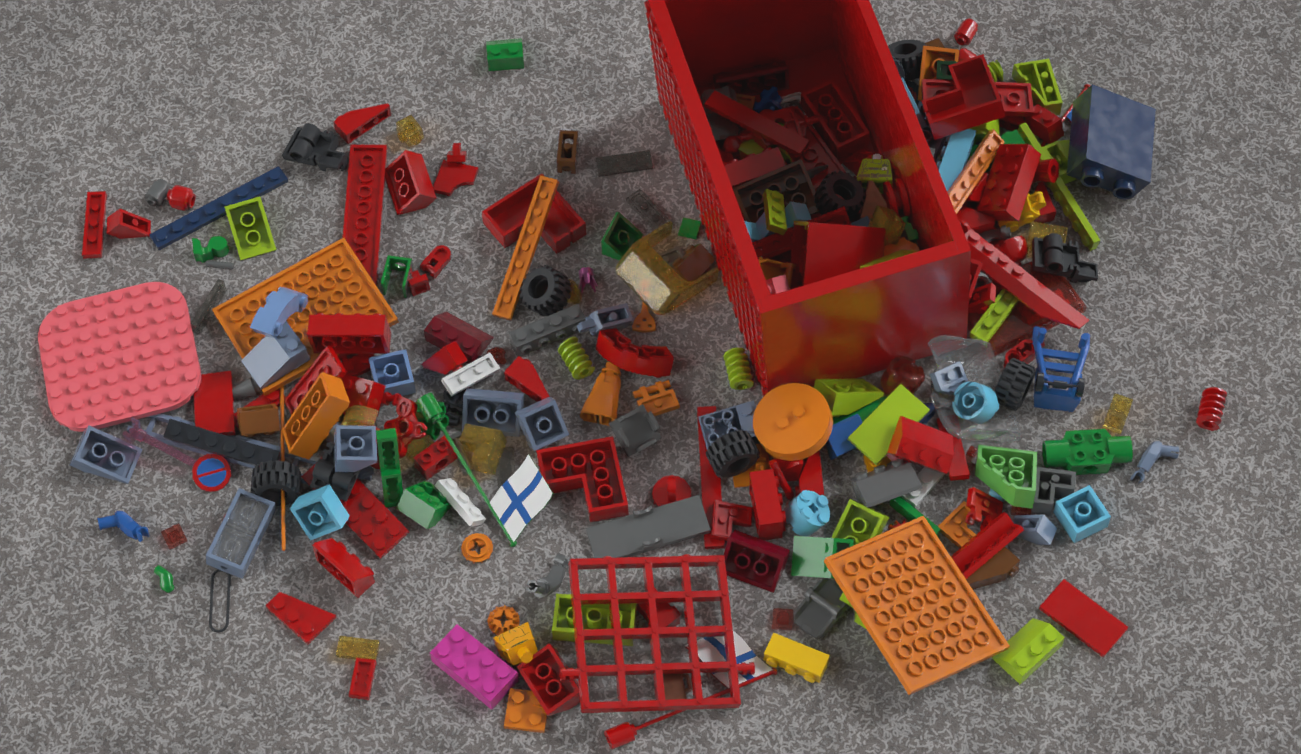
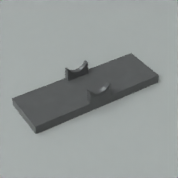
[586,495,711,558]

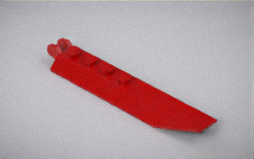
[959,221,1090,329]

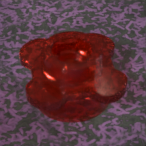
[487,347,507,365]

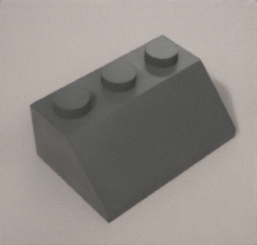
[851,459,922,508]

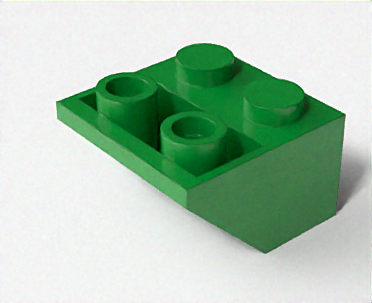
[396,481,452,529]

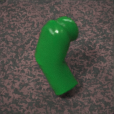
[154,565,174,593]

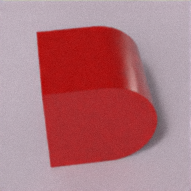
[790,221,886,290]

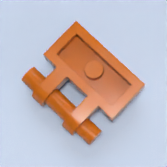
[632,380,680,416]

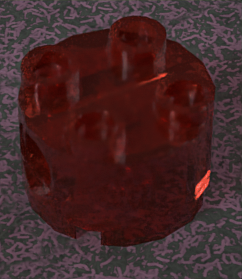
[880,356,925,397]

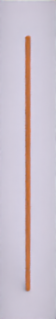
[280,386,286,551]

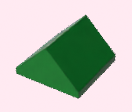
[601,212,643,264]

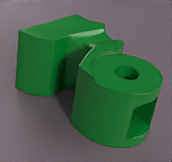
[192,236,229,263]

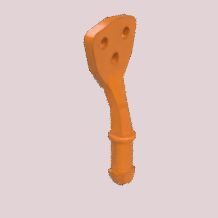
[632,280,656,333]

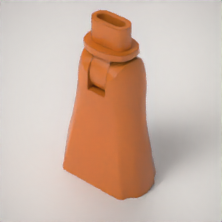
[580,362,621,426]

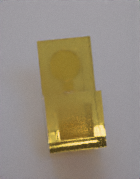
[1102,393,1133,435]
[341,405,378,426]

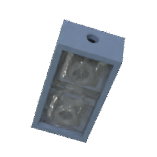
[206,488,275,579]

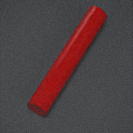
[769,459,794,499]

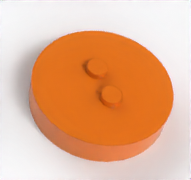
[753,383,833,461]

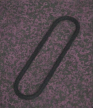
[209,569,231,633]

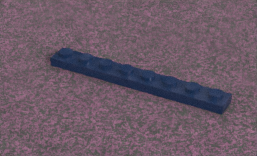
[149,166,288,250]

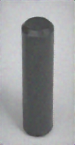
[206,260,234,269]

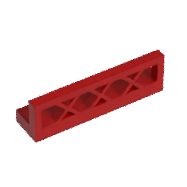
[951,512,1024,579]

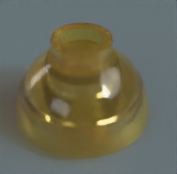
[567,279,582,304]

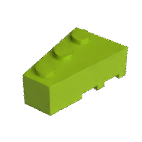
[1011,59,1063,115]

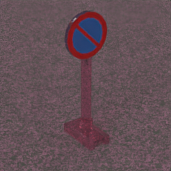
[123,417,231,492]

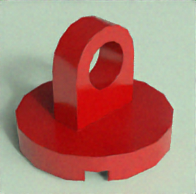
[652,475,691,507]

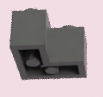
[1031,467,1076,515]

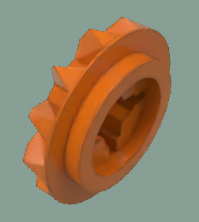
[461,533,493,563]
[487,605,520,635]

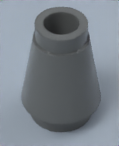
[232,377,262,399]

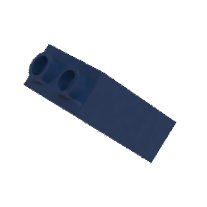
[1067,84,1156,200]

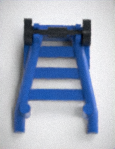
[1032,326,1090,412]

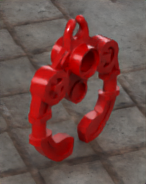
[377,392,427,459]

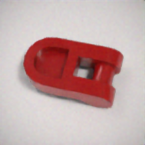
[420,245,451,279]

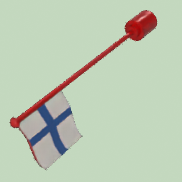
[604,631,778,750]

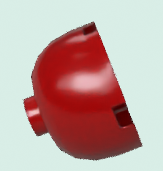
[994,235,1028,266]

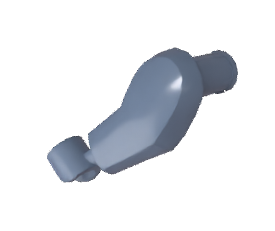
[1131,441,1179,484]

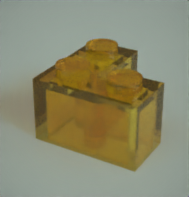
[459,423,507,475]

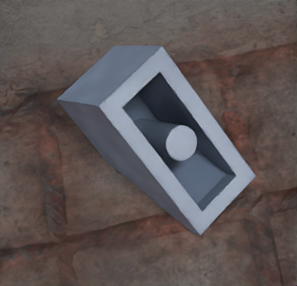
[1013,515,1058,545]

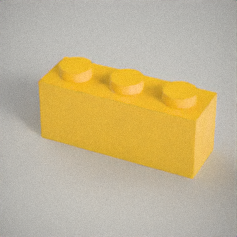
[764,632,830,683]

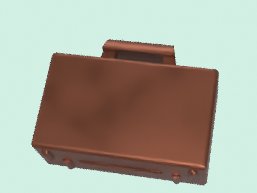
[663,662,692,700]

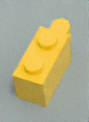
[998,192,1046,232]

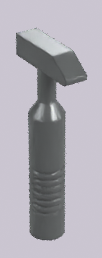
[450,431,474,474]

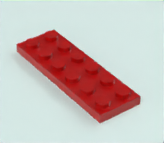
[921,79,1034,117]
[301,458,409,559]

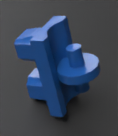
[754,86,783,113]

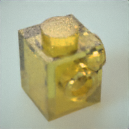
[396,115,424,147]

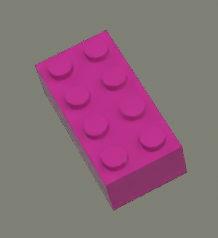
[430,624,519,710]

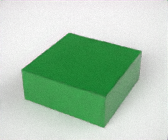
[678,217,701,240]

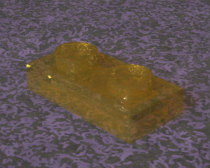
[336,636,380,661]

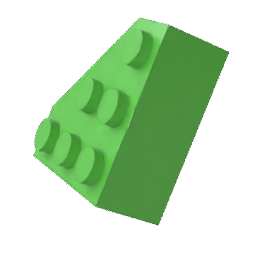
[975,445,1037,509]

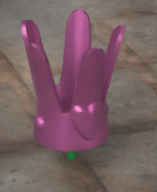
[578,266,598,293]

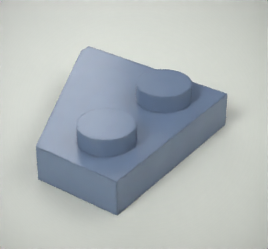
[929,361,968,396]

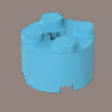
[952,381,999,424]
[784,490,830,536]

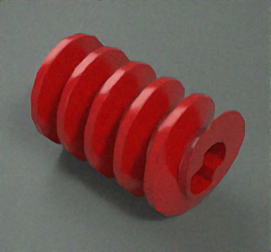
[1196,387,1227,431]

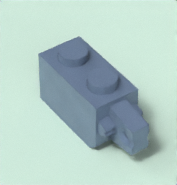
[577,303,633,337]

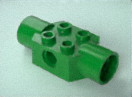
[1042,429,1133,475]

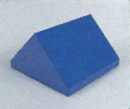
[826,414,863,460]

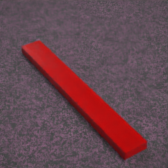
[697,406,725,549]

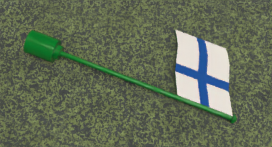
[415,393,553,547]

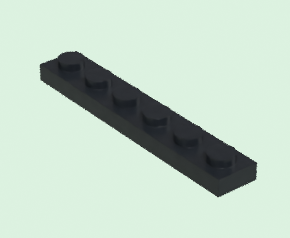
[163,419,281,466]

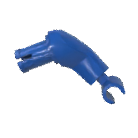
[97,511,150,542]

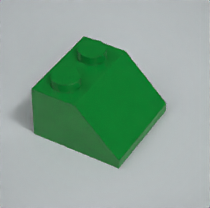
[486,38,524,71]

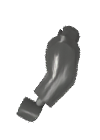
[526,553,568,598]

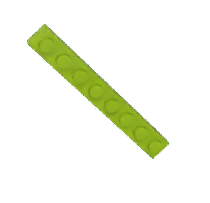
[1018,123,1100,251]

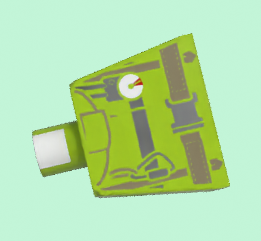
[857,154,893,194]

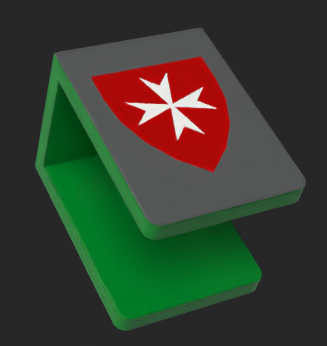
[381,255,414,298]

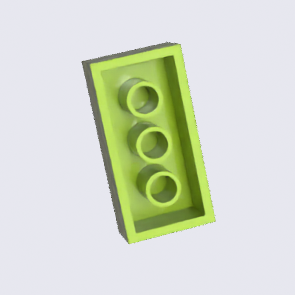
[552,593,637,646]

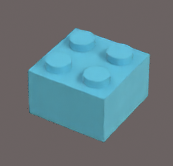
[290,484,350,541]
[1053,485,1111,543]

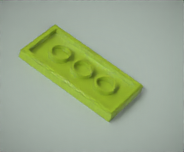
[847,384,930,466]

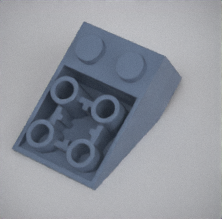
[698,400,760,449]

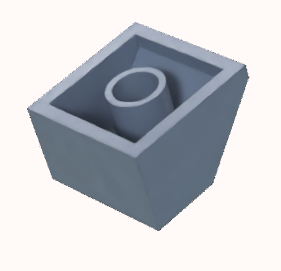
[334,425,377,472]

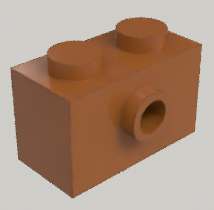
[237,404,280,437]

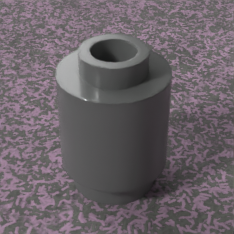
[145,179,171,207]

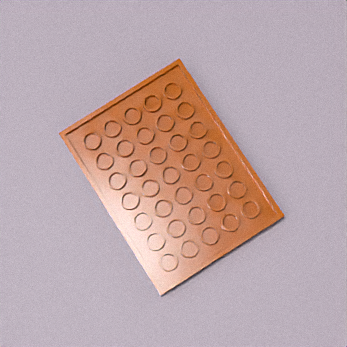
[212,238,399,396]
[824,516,1010,695]

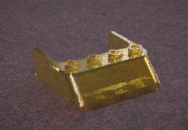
[615,221,719,315]

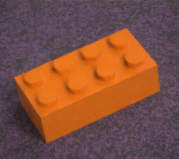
[282,372,350,460]

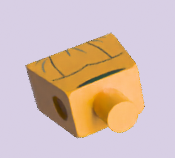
[493,622,538,665]

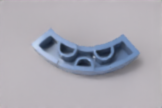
[250,287,308,339]

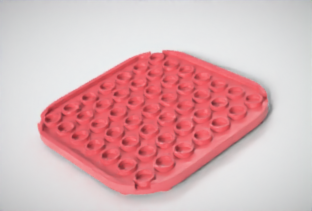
[38,282,201,432]

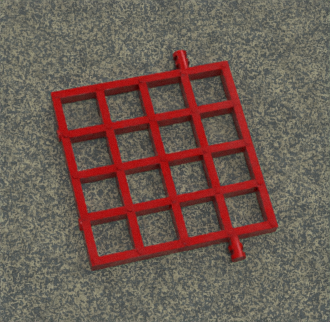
[560,554,755,713]

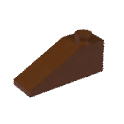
[966,547,1020,590]

